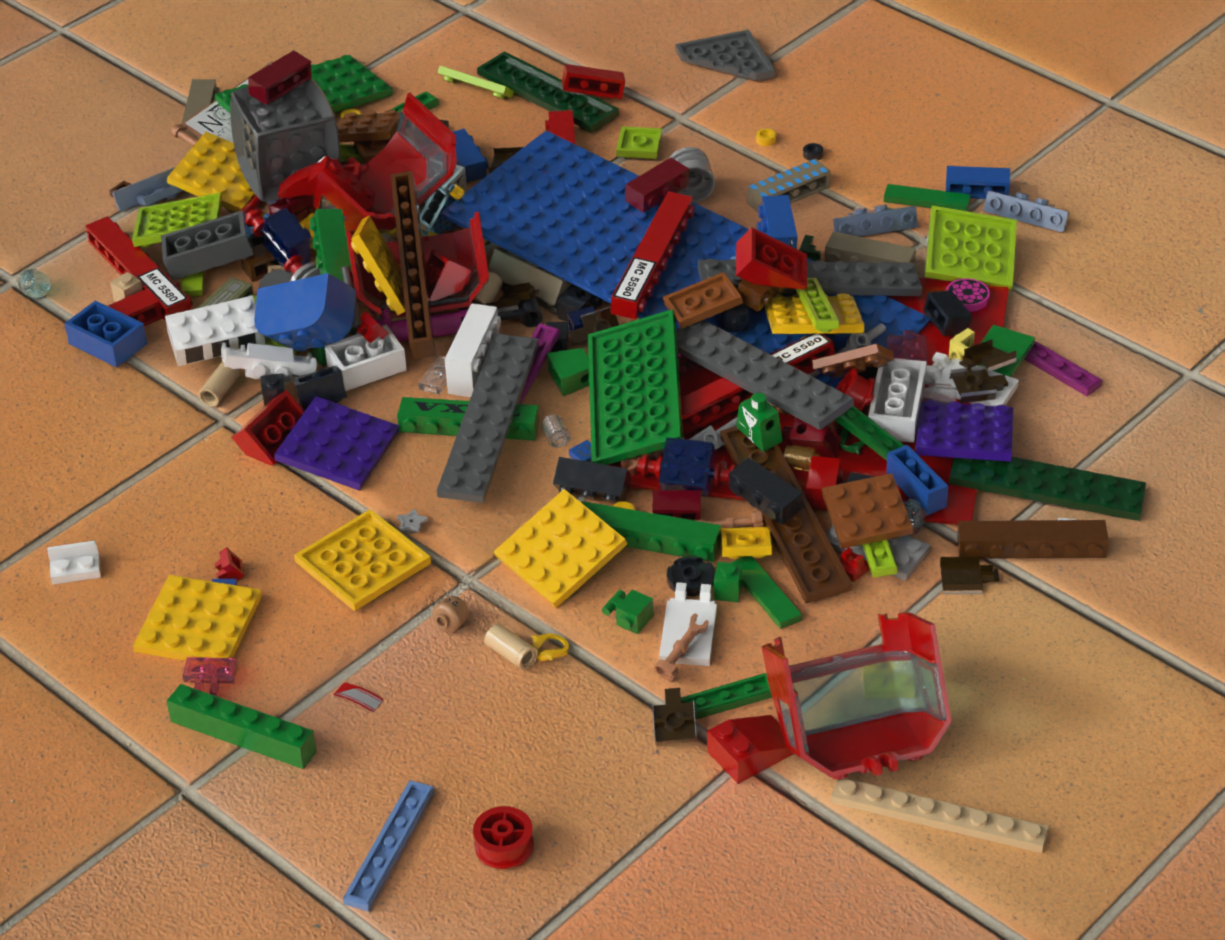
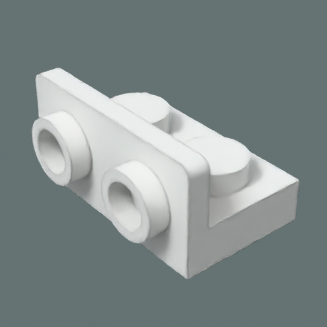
[48,541,101,585]

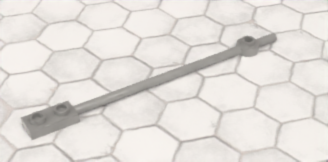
[673,323,886,469]

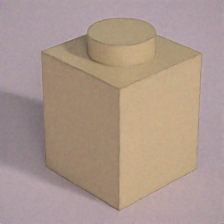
[110,272,142,303]

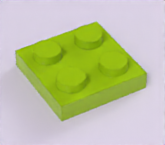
[616,126,662,159]

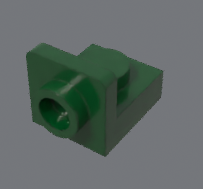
[799,235,821,261]

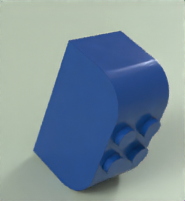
[254,273,356,351]

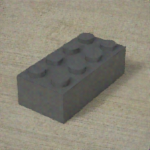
[161,210,254,280]

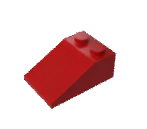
[736,227,807,290]
[707,715,794,784]

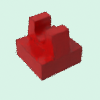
[357,312,389,343]
[214,547,245,581]
[840,548,870,582]

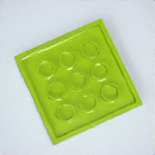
[132,192,222,248]
[925,206,1017,292]

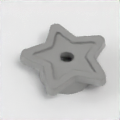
[397,509,428,534]

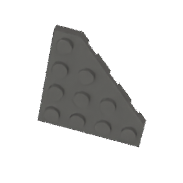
[675,29,775,81]

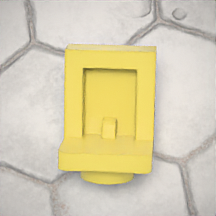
[949,328,975,360]

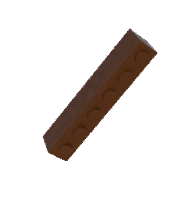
[957,520,1109,559]

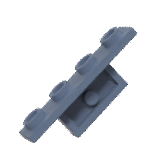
[112,167,183,211]
[983,191,1069,232]
[833,204,918,237]

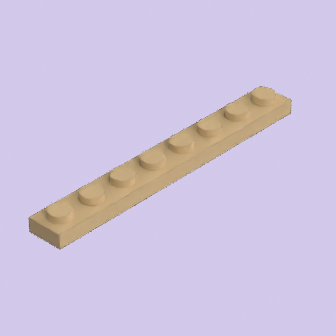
[831,778,1049,853]

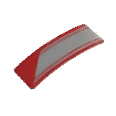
[333,682,383,712]

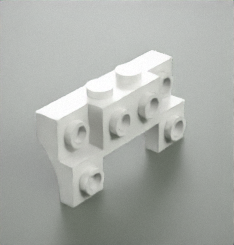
[221,342,317,382]

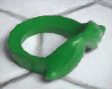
[839,428,865,455]

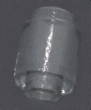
[923,383,957,405]
[542,414,571,448]

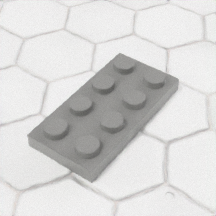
[825,525,930,581]

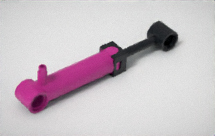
[375,298,543,343]

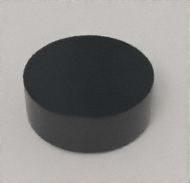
[803,143,824,161]

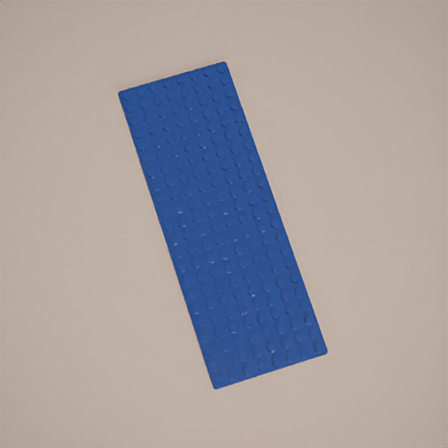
[442,131,930,389]

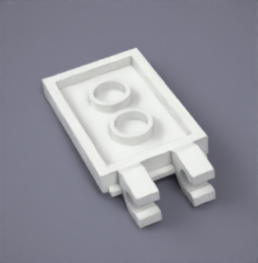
[925,352,1019,406]
[659,583,717,666]

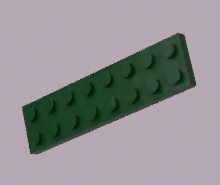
[477,51,619,133]
[949,457,1146,521]

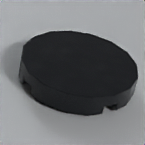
[667,556,715,596]

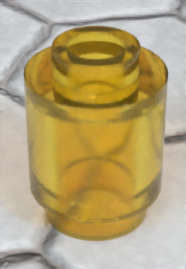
[784,444,820,471]

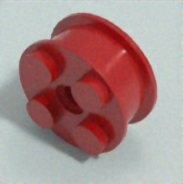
[836,368,875,411]
[473,806,534,869]

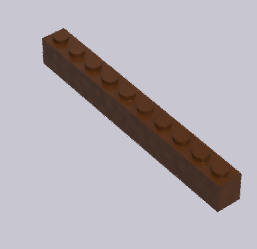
[391,171,436,360]

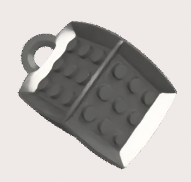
[230,78,341,202]

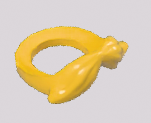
[532,633,569,661]

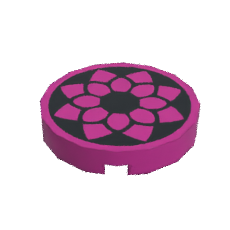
[946,278,990,312]

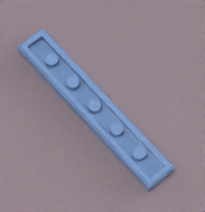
[343,780,435,912]

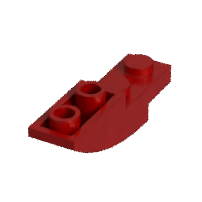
[278,159,362,199]

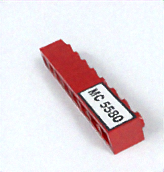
[611,191,695,320]
[85,216,193,321]
[681,334,835,436]

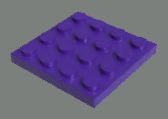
[275,396,399,491]
[915,400,1013,461]

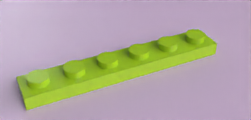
[795,278,839,332]

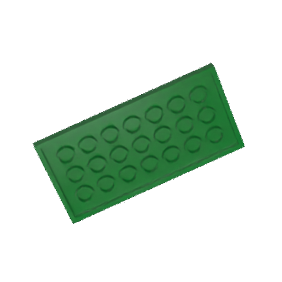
[215,55,393,113]
[588,309,684,465]

